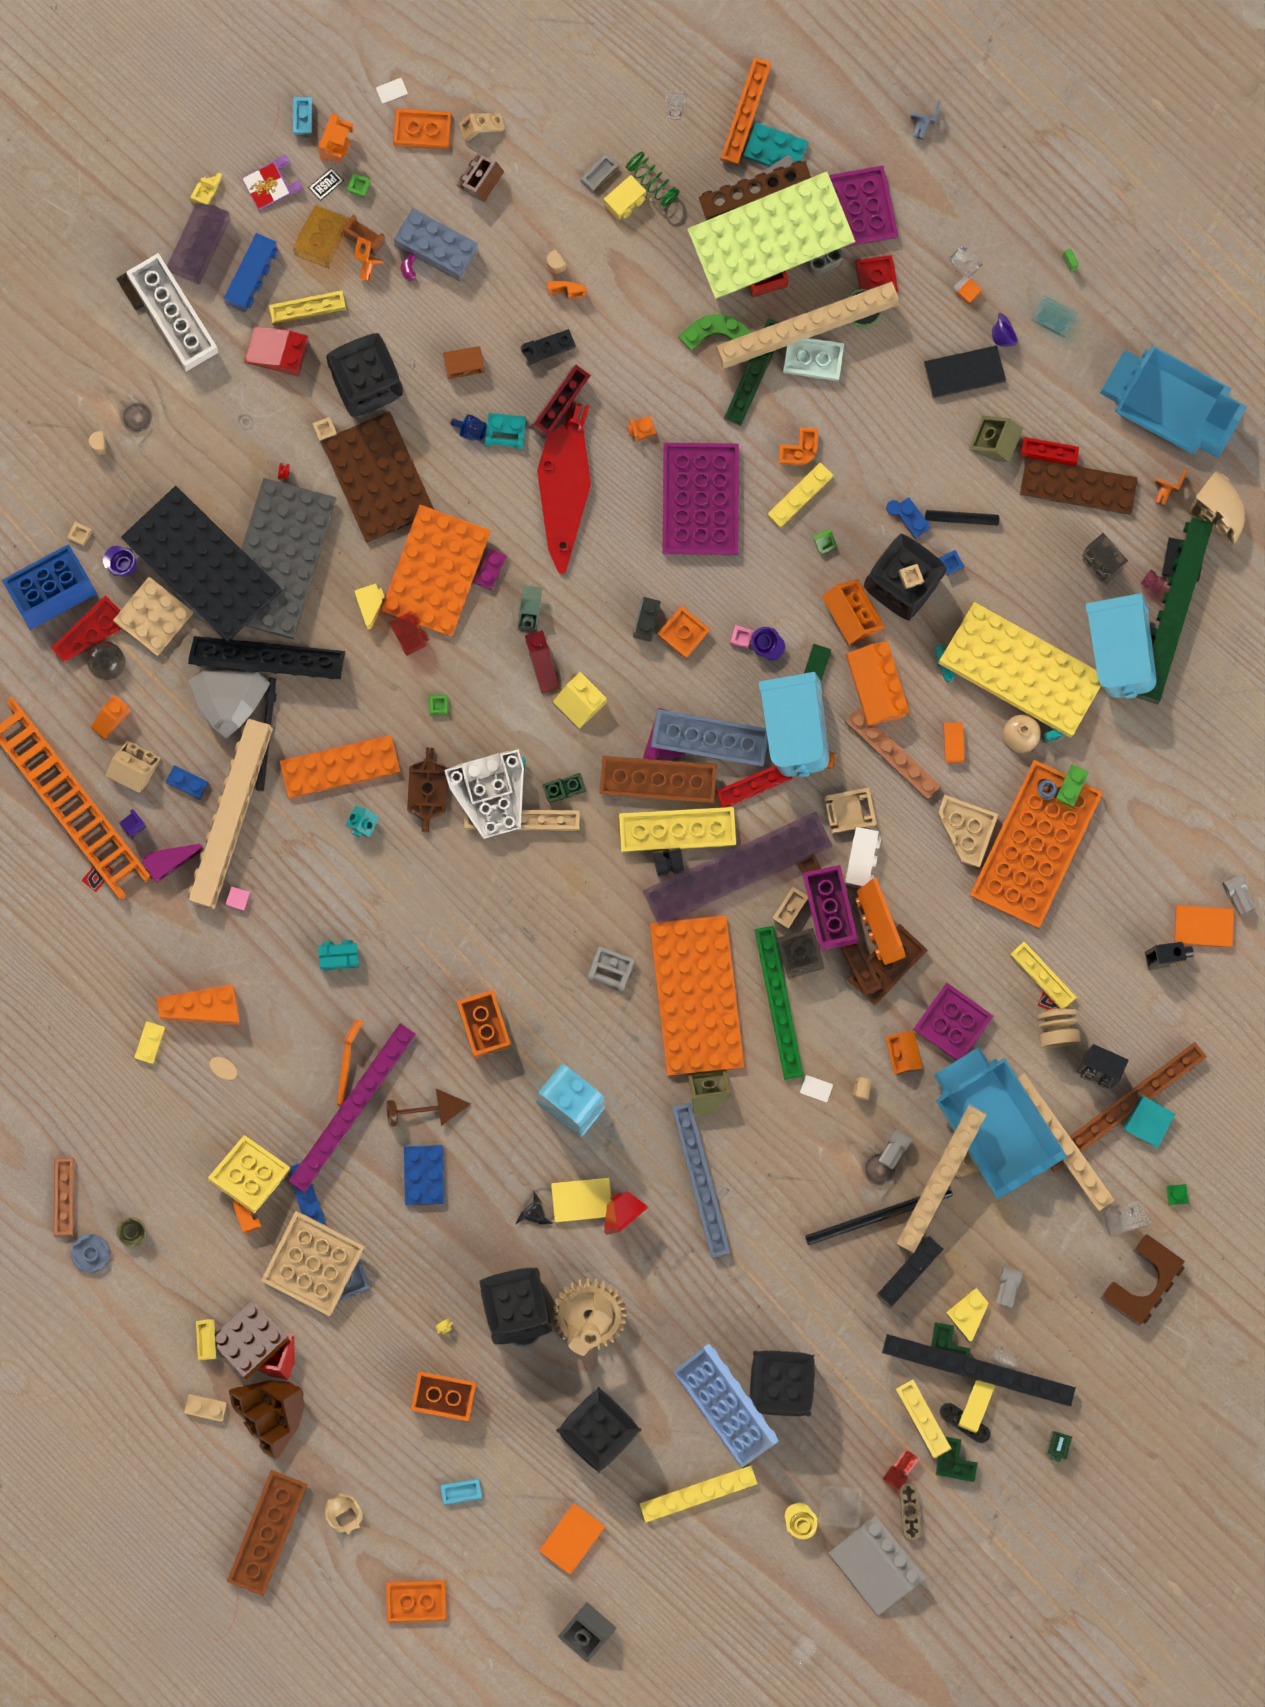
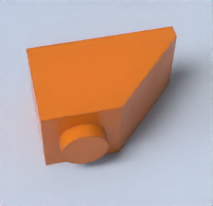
[91,695,131,740]

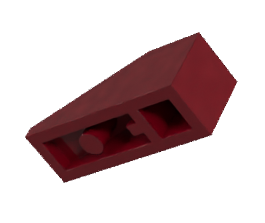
[525,630,560,694]

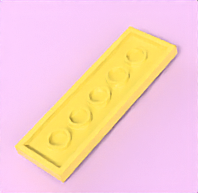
[619,807,736,853]

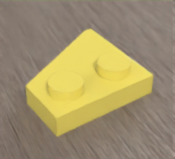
[946,1288,989,1342]

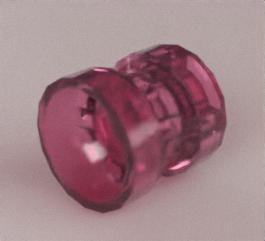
[1140,569,1167,595]

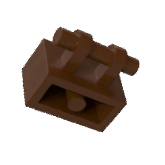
[457,155,504,202]

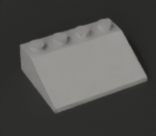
[828,1515,925,1615]

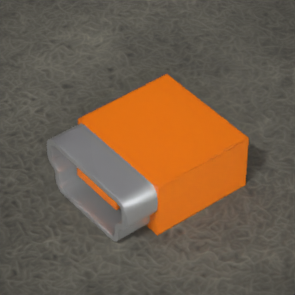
[953,275,982,305]

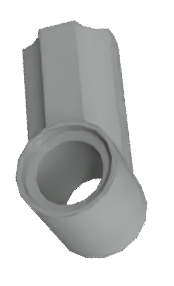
[1223,875,1255,916]
[878,1128,913,1170]
[996,1266,1023,1308]

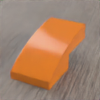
[547,281,587,299]
[943,722,965,763]

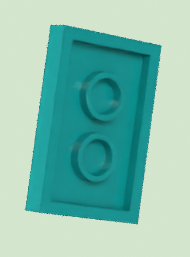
[743,122,808,167]

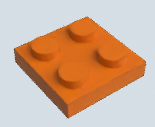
[657,605,711,659]

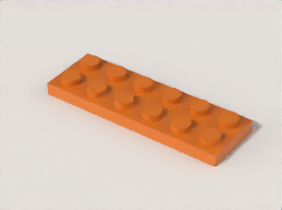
[280,735,400,799]

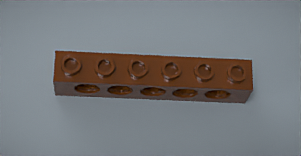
[699,161,811,221]

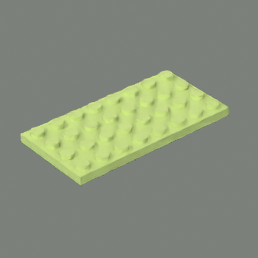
[687,171,855,299]

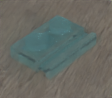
[1031,296,1078,338]

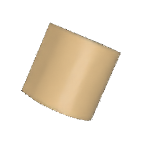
[547,249,566,274]
[89,431,106,455]
[852,1077,872,1100]

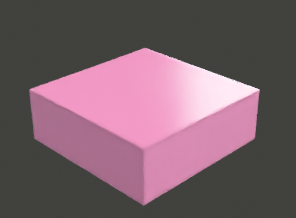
[730,625,753,650]
[225,886,250,911]

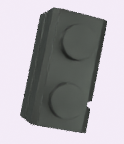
[633,597,661,642]

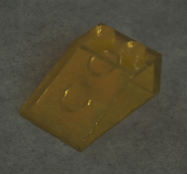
[293,205,350,269]

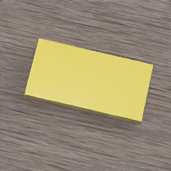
[196,1319,216,1361]

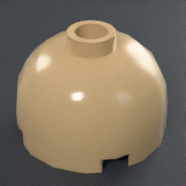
[1002,714,1041,753]

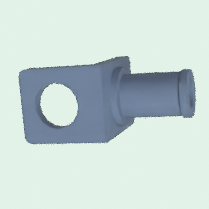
[910,100,941,139]

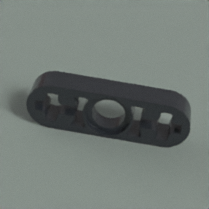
[939,1403,990,1443]

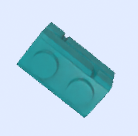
[318,940,359,971]

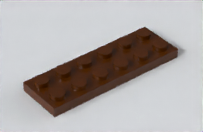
[1020,457,1138,515]

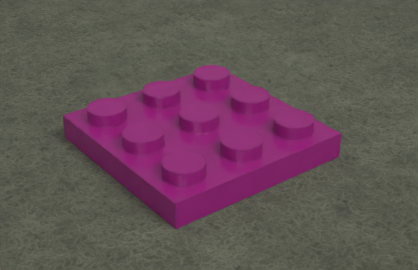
[913,983,994,1061]

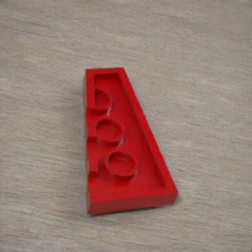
[51,595,122,662]

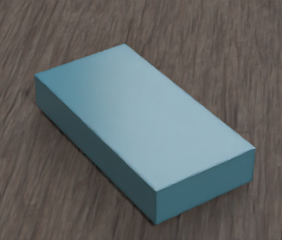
[440,1479,482,1505]

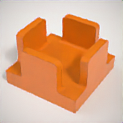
[318,113,354,163]

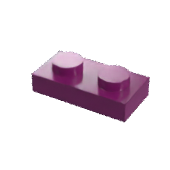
[474,548,507,591]

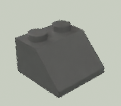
[558,1602,617,1662]

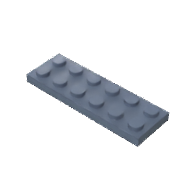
[650,709,768,766]

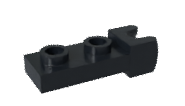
[521,329,576,365]

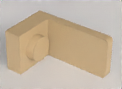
[459,113,505,141]

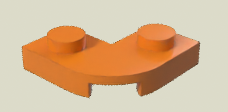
[779,427,819,466]

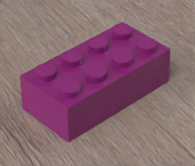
[803,865,858,952]

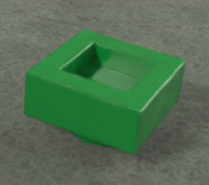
[1166,1184,1188,1206]

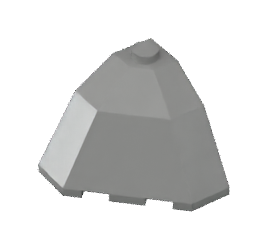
[189,669,270,739]

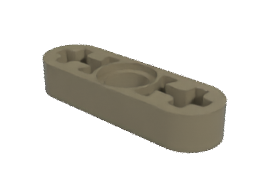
[899,1483,921,1541]

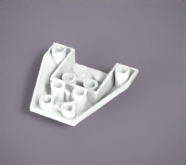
[444,749,524,839]

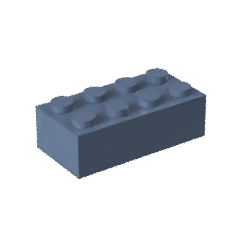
[394,208,478,281]

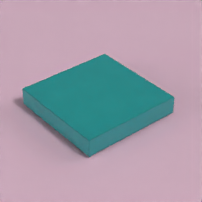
[1123,1095,1175,1148]

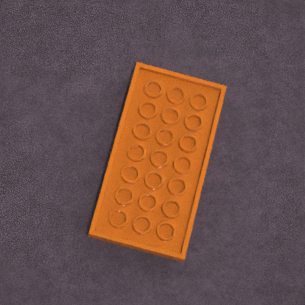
[969,760,1103,929]
[650,915,744,1076]

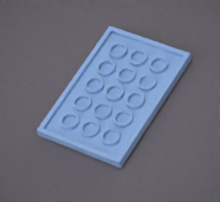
[673,1344,779,1468]

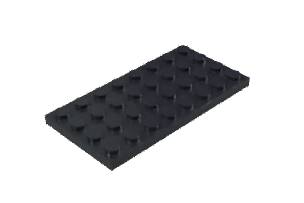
[121,485,282,643]

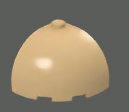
[1187,470,1245,545]

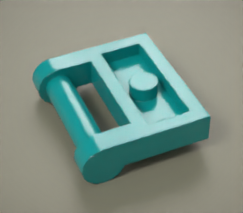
[485,413,526,450]

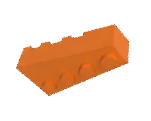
[156,984,241,1025]

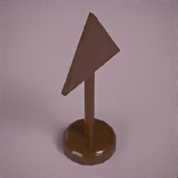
[386,1089,471,1127]

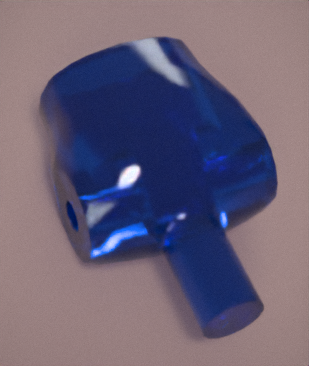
[450,414,487,441]

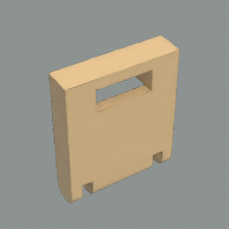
[824,788,877,834]

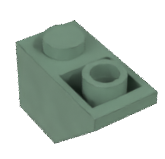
[518,585,542,632]

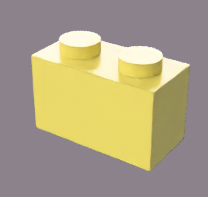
[603,175,646,221]

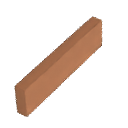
[54,1158,75,1236]

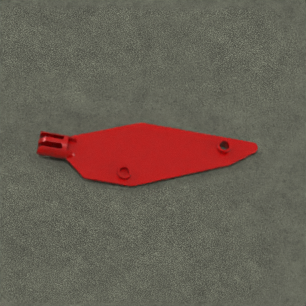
[537,402,591,574]

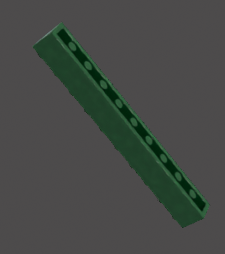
[1136,517,1214,705]

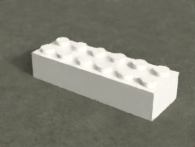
[126,253,218,372]

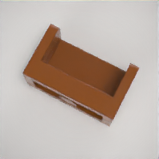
[343,215,385,256]
[443,346,485,379]

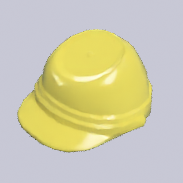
[785,1503,818,1540]

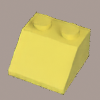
[553,672,607,729]

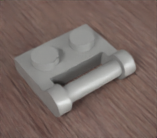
[587,946,635,992]

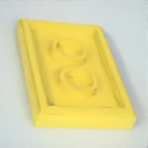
[551,1178,612,1223]

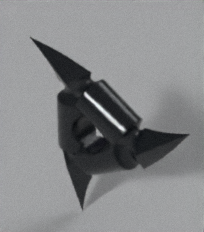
[515,1190,553,1225]

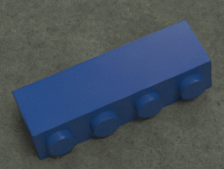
[224,233,279,313]

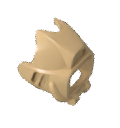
[325,1493,363,1535]

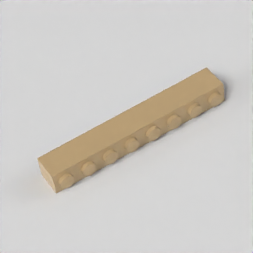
[897,1104,987,1253]

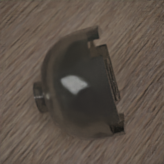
[87,641,126,680]

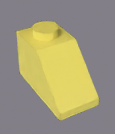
[354,584,385,630]

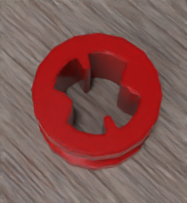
[278,463,290,481]

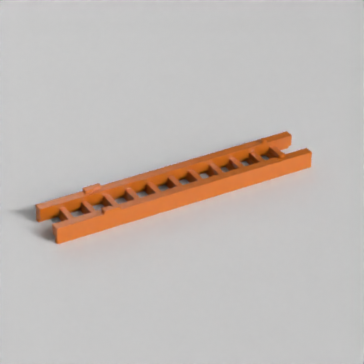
[0,697,151,901]

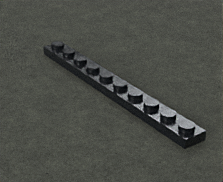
[882,1334,1076,1407]

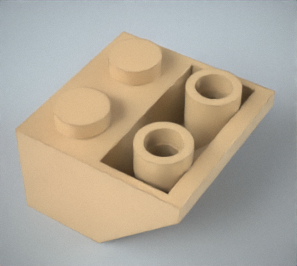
[106,740,161,793]

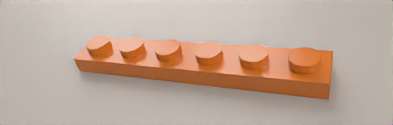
[720,57,772,166]

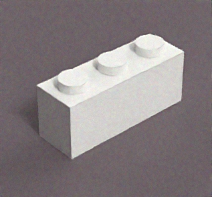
[845,827,881,889]

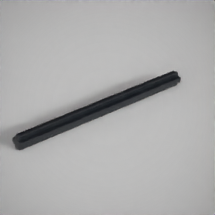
[805,1187,953,1245]

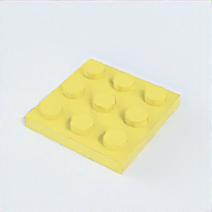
[208,1135,291,1214]

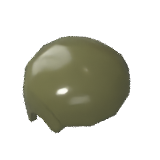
[117,1217,147,1247]

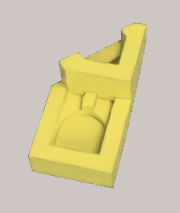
[190,173,222,208]

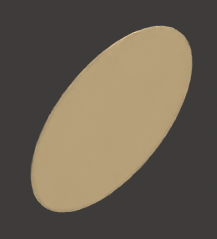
[209,1057,237,1080]

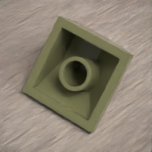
[688,1070,731,1116]

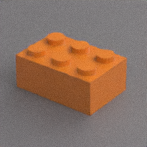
[456,990,511,1059]
[411,1371,477,1422]

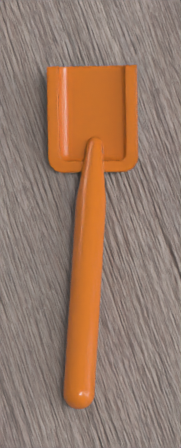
[337,1019,364,1107]

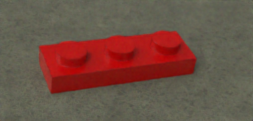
[1021,437,1079,466]

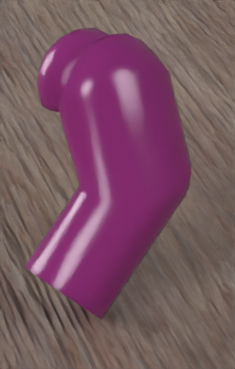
[400,253,416,281]

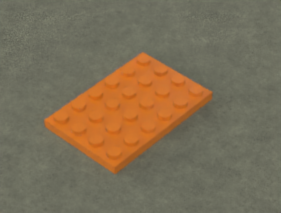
[381,505,491,637]

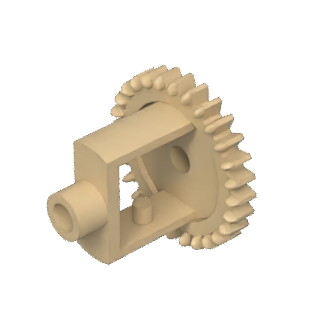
[552,1278,627,1356]

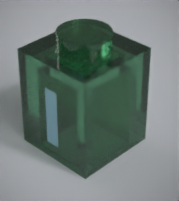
[1045,1431,1073,1462]

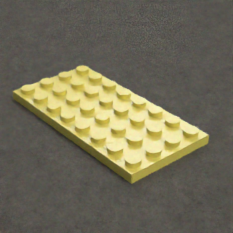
[938,602,1101,738]

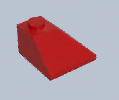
[604,1191,648,1235]
[257,1334,295,1380]

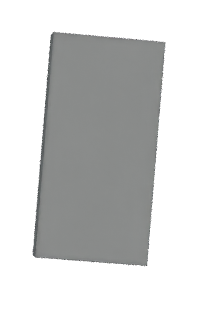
[580,153,619,193]

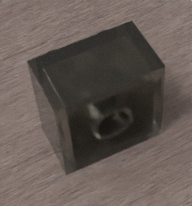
[1082,533,1128,584]
[776,928,825,979]

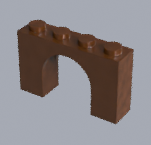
[1100,1234,1185,1326]

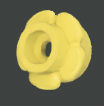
[435,1318,453,1335]

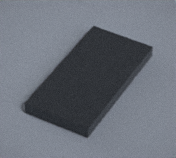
[924,345,1006,398]

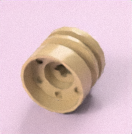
[1037,1008,1081,1049]

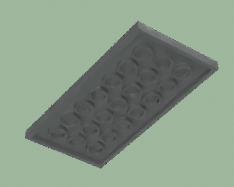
[241,478,337,639]

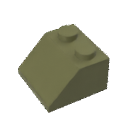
[969,416,1023,462]

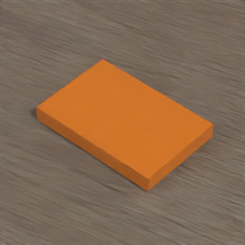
[393,108,452,150]
[1174,905,1234,948]
[539,1503,606,1574]
[386,1580,447,1622]

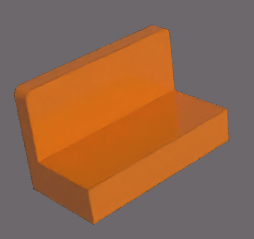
[885,1031,923,1075]

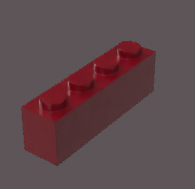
[529,364,591,438]

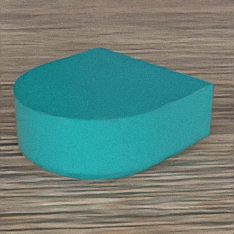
[1042,729,1064,743]

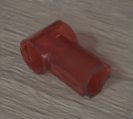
[882,1449,919,1491]

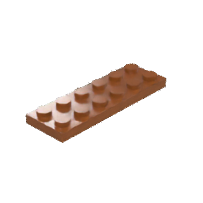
[599,755,717,803]
[227,1470,308,1596]

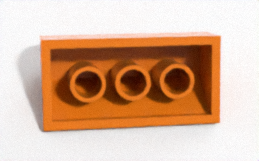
[845,641,910,726]
[855,877,906,965]

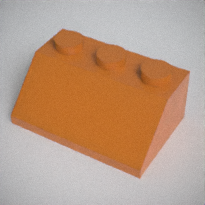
[822,579,886,645]

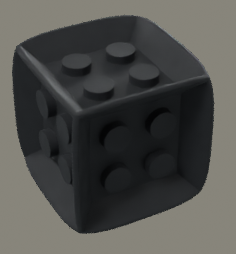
[326,333,403,417]
[864,533,947,621]
[479,1267,552,1345]
[750,1350,815,1417]
[556,1387,641,1474]

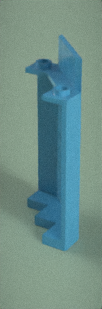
[934,1047,1067,1200]

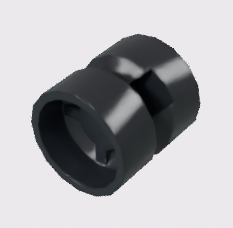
[653,847,684,876]

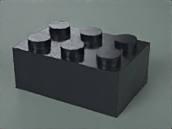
[1077,1044,1129,1089]

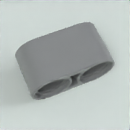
[809,248,843,276]

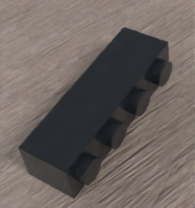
[876,1236,944,1308]

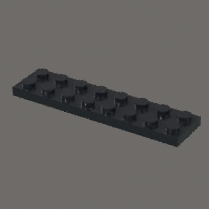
[188,636,345,679]

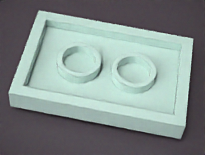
[783,338,844,381]

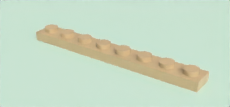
[1018,1073,1115,1212]

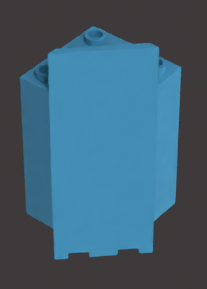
[1100,345,1247,458]

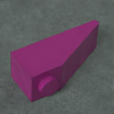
[142,844,204,883]

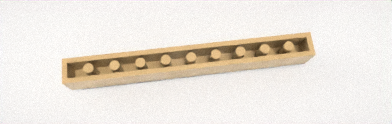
[716,282,899,369]
[188,719,273,909]

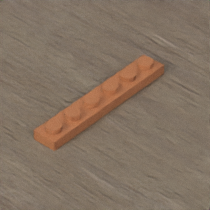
[845,708,941,801]

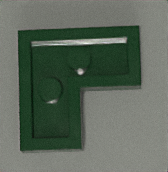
[931,1322,971,1357]
[935,1436,978,1482]

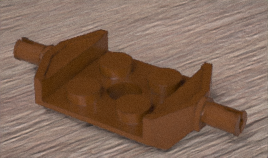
[407,747,448,832]

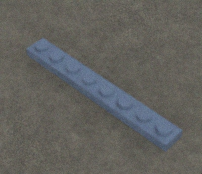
[672,1102,730,1258]

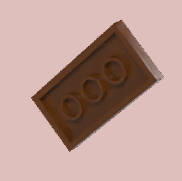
[847,924,928,1006]

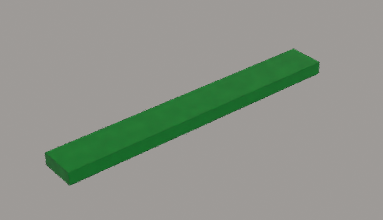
[754,926,803,1080]

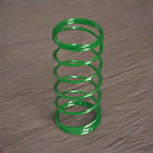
[626,151,680,207]

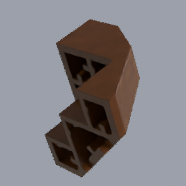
[229,1380,305,1460]

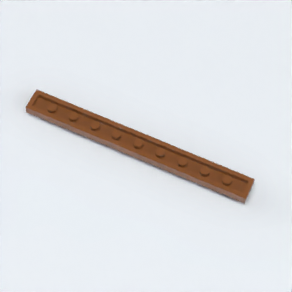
[1050,1042,1207,1172]

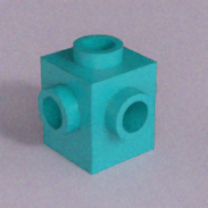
[345,806,379,838]

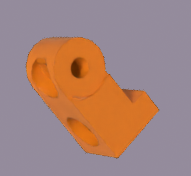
[233,1200,262,1234]

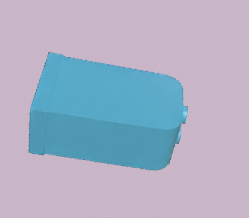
[1086,593,1157,698]
[759,672,829,777]
[536,1063,605,1138]

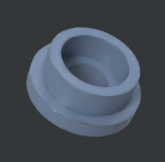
[1038,780,1057,799]

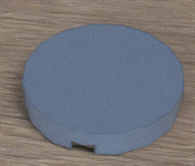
[71,1234,110,1273]

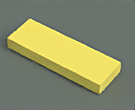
[958,1380,995,1433]

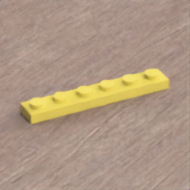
[639,1465,757,1522]

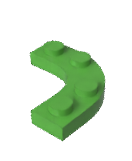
[678,314,751,351]

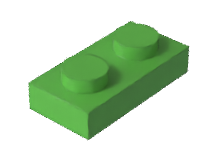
[1056,764,1089,807]

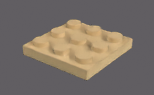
[113,577,194,657]

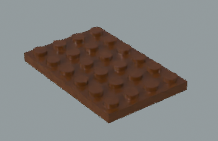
[321,411,434,543]

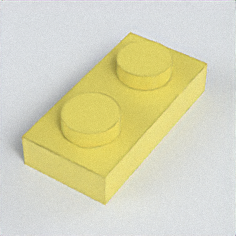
[134,1021,165,1064]

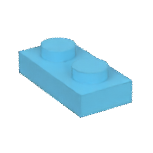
[293,97,312,135]

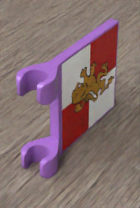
[242,155,303,211]

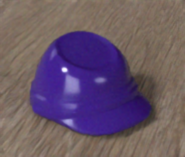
[992,313,1018,347]
[102,546,137,577]
[751,627,786,661]

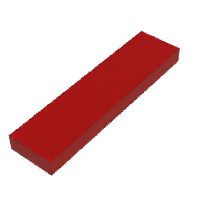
[715,765,793,808]

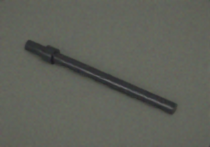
[257,678,277,791]

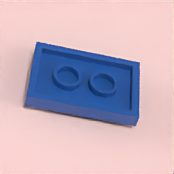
[404,1145,444,1205]

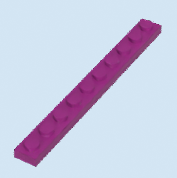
[289,1023,416,1193]

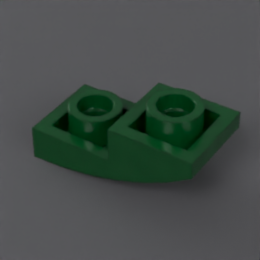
[543,773,587,803]

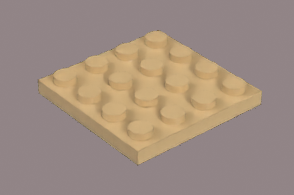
[261,1211,366,1316]

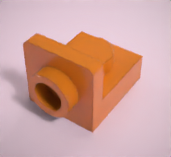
[627,416,656,442]

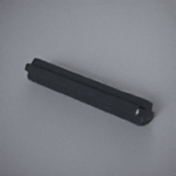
[925,510,1000,526]

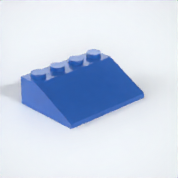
[2,544,97,630]

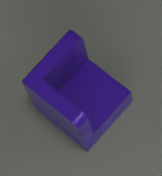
[119,809,146,839]

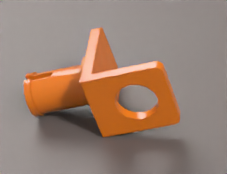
[354,237,384,281]
[1154,469,1187,506]

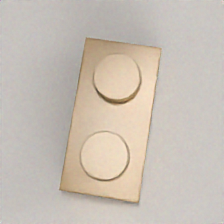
[772,887,808,929]
[184,1394,227,1422]

